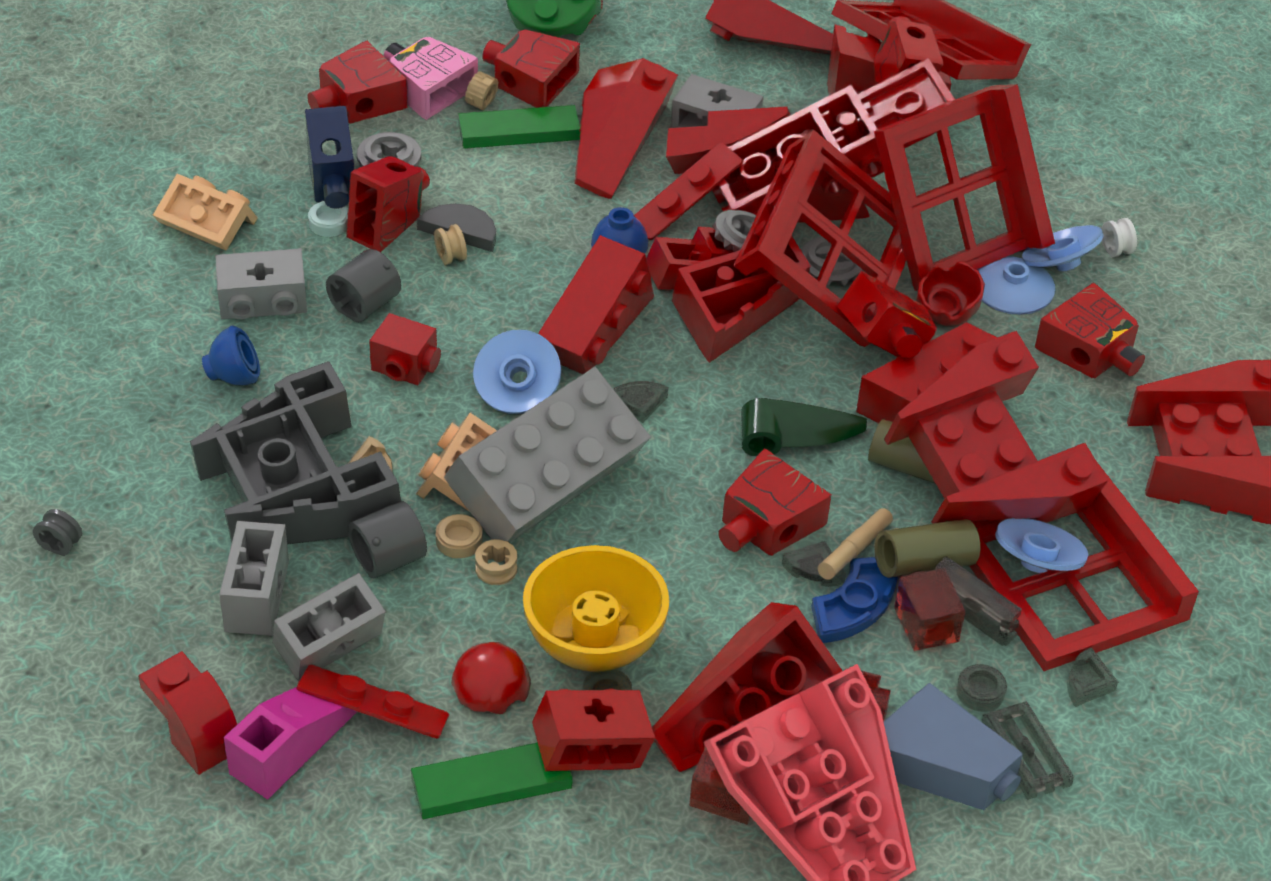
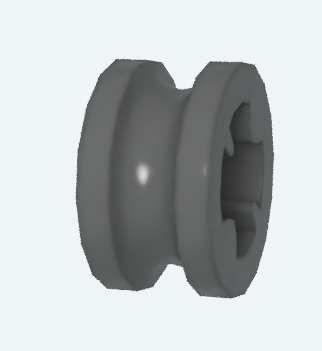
[32,509,82,556]

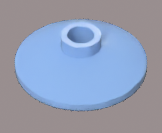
[1022,225,1104,271]
[976,256,1055,315]
[473,330,561,414]
[995,518,1088,573]

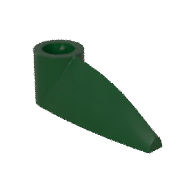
[741,398,867,456]

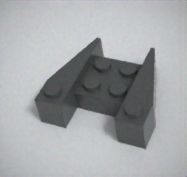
[190,361,401,544]

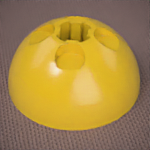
[523,545,669,672]

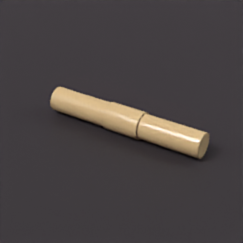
[818,508,893,580]

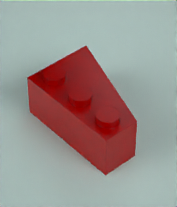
[827,24,951,95]
[538,235,654,374]
[671,236,811,363]
[856,322,997,424]

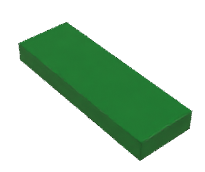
[458,105,581,149]
[411,742,572,820]

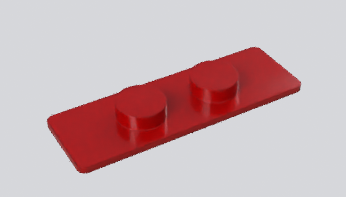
[634,142,743,241]
[296,665,449,739]

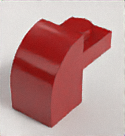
[138,651,238,775]

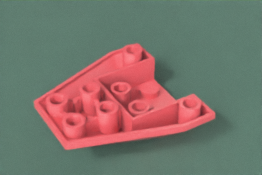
[704,664,917,881]

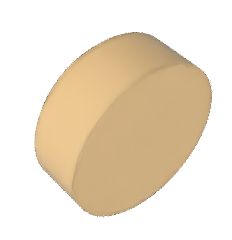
[436,514,483,558]

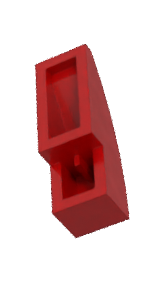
[666,106,790,174]
[646,226,734,290]

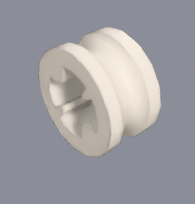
[1102,218,1137,257]

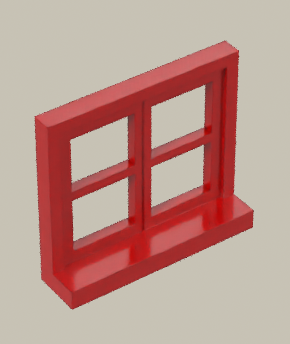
[831,0,1031,80]
[874,84,1055,291]
[733,129,923,347]
[969,462,1199,671]

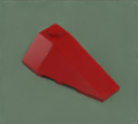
[705,0,833,55]
[574,58,678,199]
[652,602,842,772]

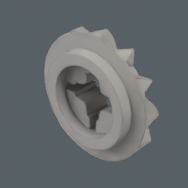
[357,132,421,167]
[712,210,756,252]
[801,236,864,287]

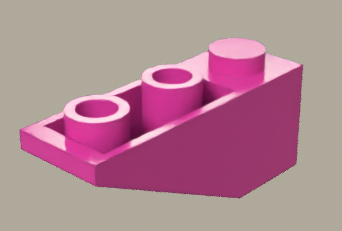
[224,687,358,800]

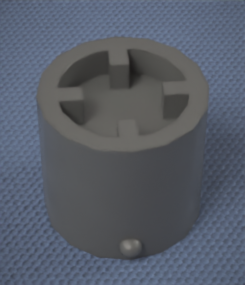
[326,249,401,323]
[348,501,427,579]

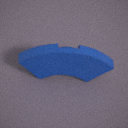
[811,557,898,643]

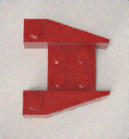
[884,330,1108,524]
[1127,360,1271,524]

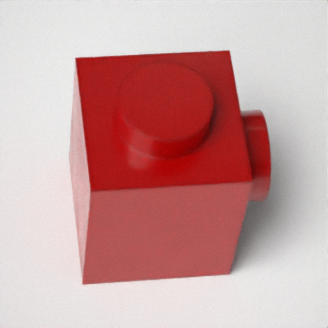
[369,313,441,386]

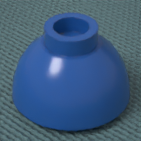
[591,207,649,253]
[202,325,260,386]

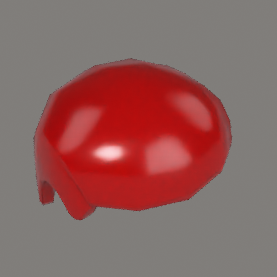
[916,261,985,326]
[451,642,531,714]

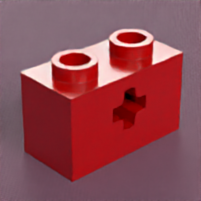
[532,689,655,771]

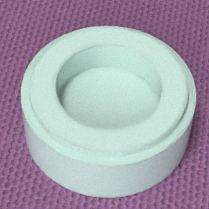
[308,201,348,237]

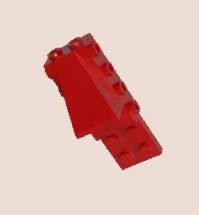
[712,58,955,223]

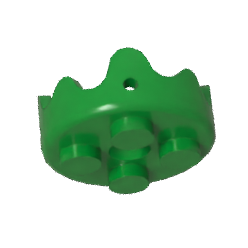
[506,0,601,37]

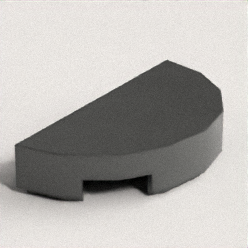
[417,203,496,252]

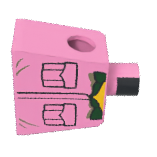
[384,37,478,120]

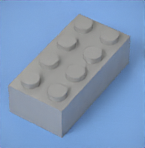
[444,367,651,543]

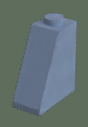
[884,683,1023,810]

